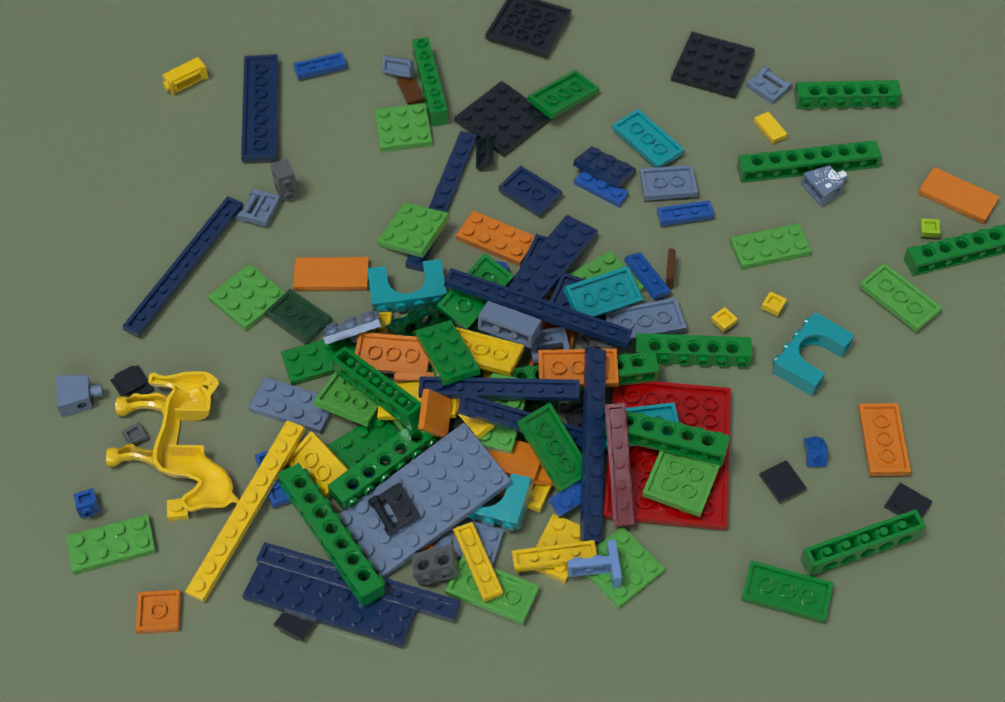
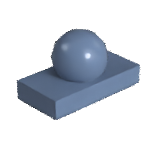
[382,55,414,78]

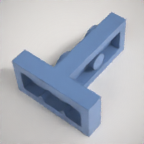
[567,540,622,588]

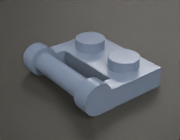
[746,66,792,105]
[237,189,281,227]
[530,327,570,364]

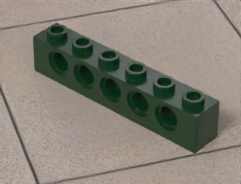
[386,293,454,337]

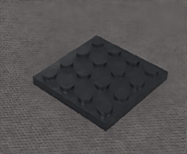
[485,0,572,58]
[671,31,755,99]
[454,81,551,157]

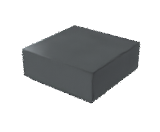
[121,423,149,446]

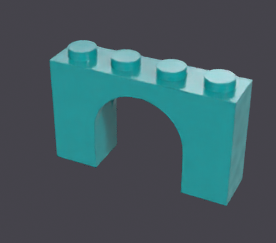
[367,259,447,313]
[772,312,855,396]
[465,473,534,531]

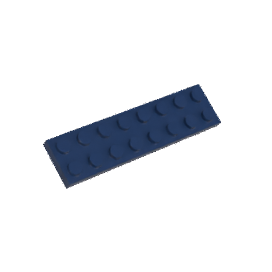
[241,54,279,162]
[506,215,598,316]
[243,562,417,648]

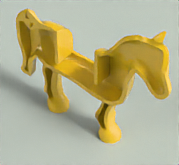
[106,371,239,512]

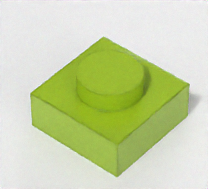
[920,218,941,238]

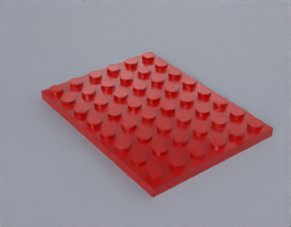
[603,381,731,530]

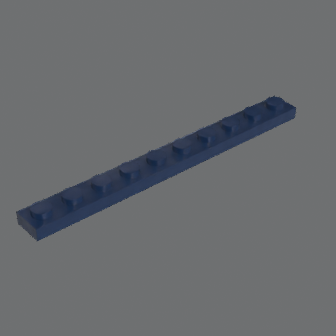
[405,131,477,272]
[122,196,243,337]
[444,268,633,348]
[580,347,606,544]
[256,542,461,623]

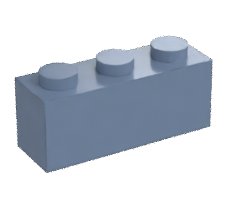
[478,301,541,348]

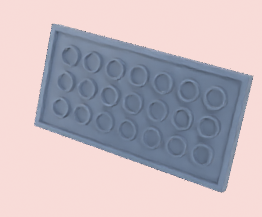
[339,423,512,578]

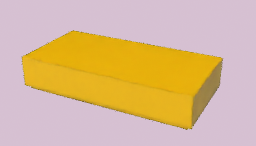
[753,111,788,144]

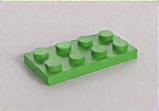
[729,223,812,270]
[859,263,942,332]
[475,373,526,454]
[66,514,156,575]
[445,556,540,625]

